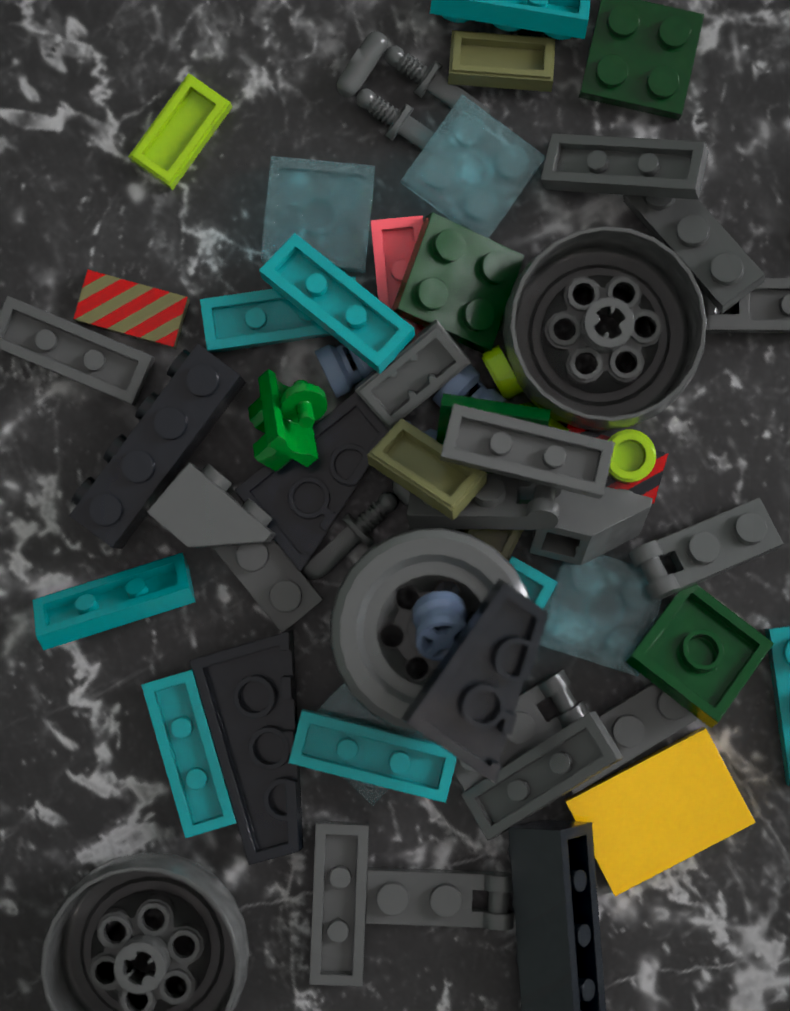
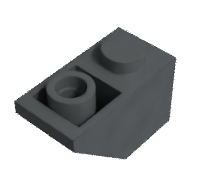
[147,462,276,548]
[529,486,653,566]

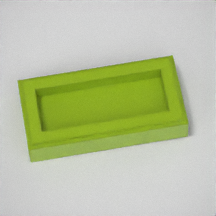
[128,73,233,191]

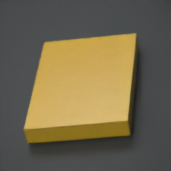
[564,727,756,896]

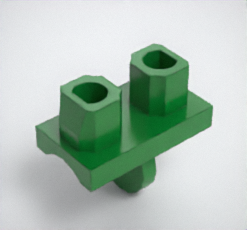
[248,369,328,471]

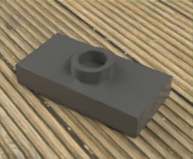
[355,319,471,430]

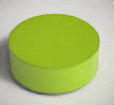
[481,345,523,400]
[607,429,656,483]

